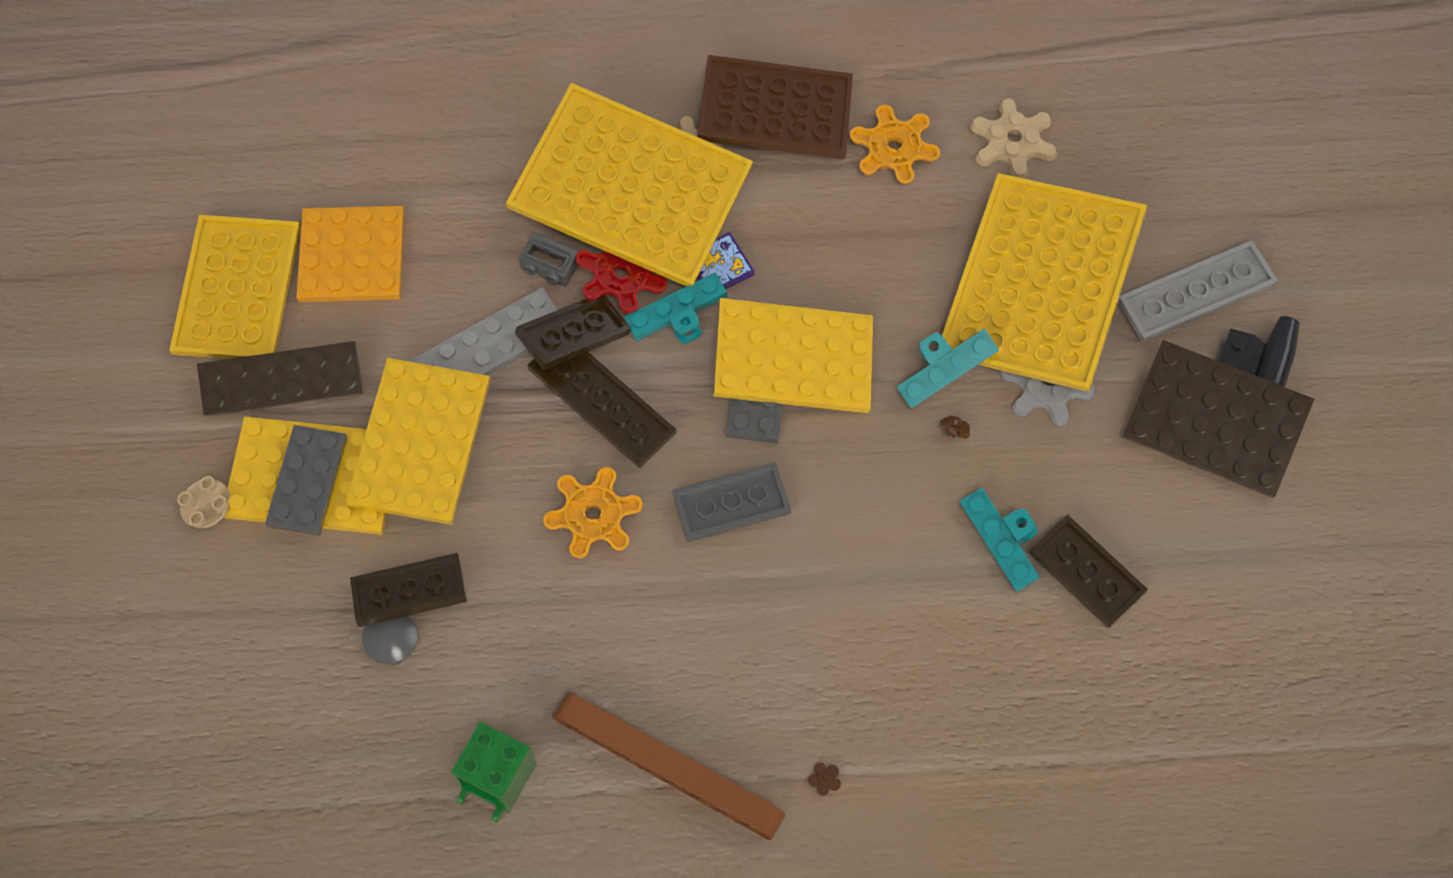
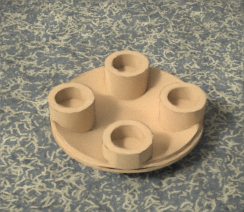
[177,476,230,529]

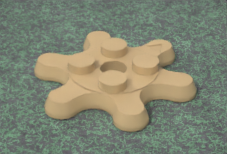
[970,99,1057,179]

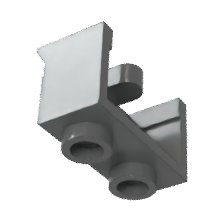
[519,232,578,287]

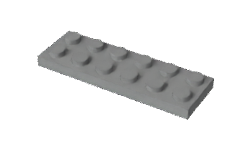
[1118,240,1278,342]
[409,287,557,375]

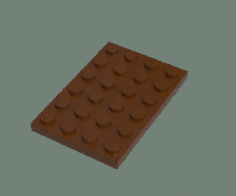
[698,55,853,159]

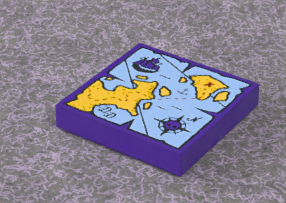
[698,232,755,290]

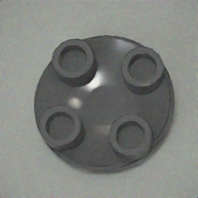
[362,616,418,666]

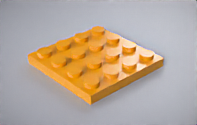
[296,206,405,302]

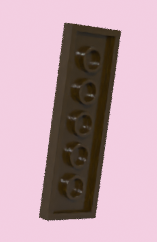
[197,341,363,416]
[527,352,677,468]

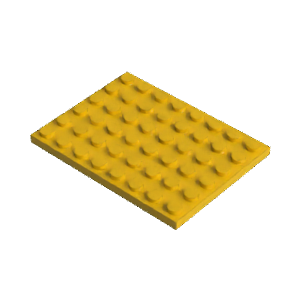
[506,83,753,287]
[937,173,1147,392]

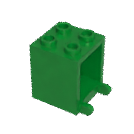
[450,722,537,823]

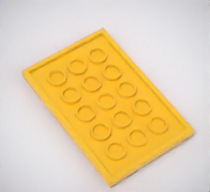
[169,215,301,359]
[713,298,873,413]
[346,357,491,525]
[223,417,387,535]

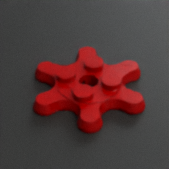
[575,250,667,314]

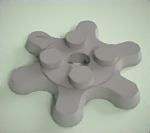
[1000,370,1096,427]

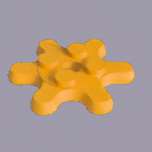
[850,105,940,185]
[543,467,643,559]

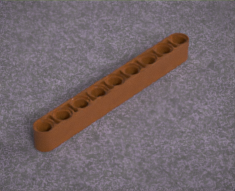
[552,692,786,840]

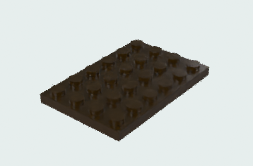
[1122,340,1315,498]

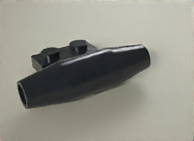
[1219,316,1300,387]

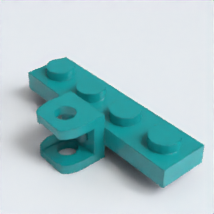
[624,272,728,344]
[897,328,999,409]
[959,487,1041,593]

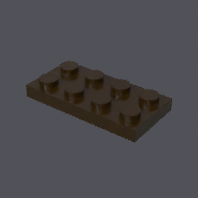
[515,295,631,370]
[1029,514,1148,628]
[350,553,467,627]

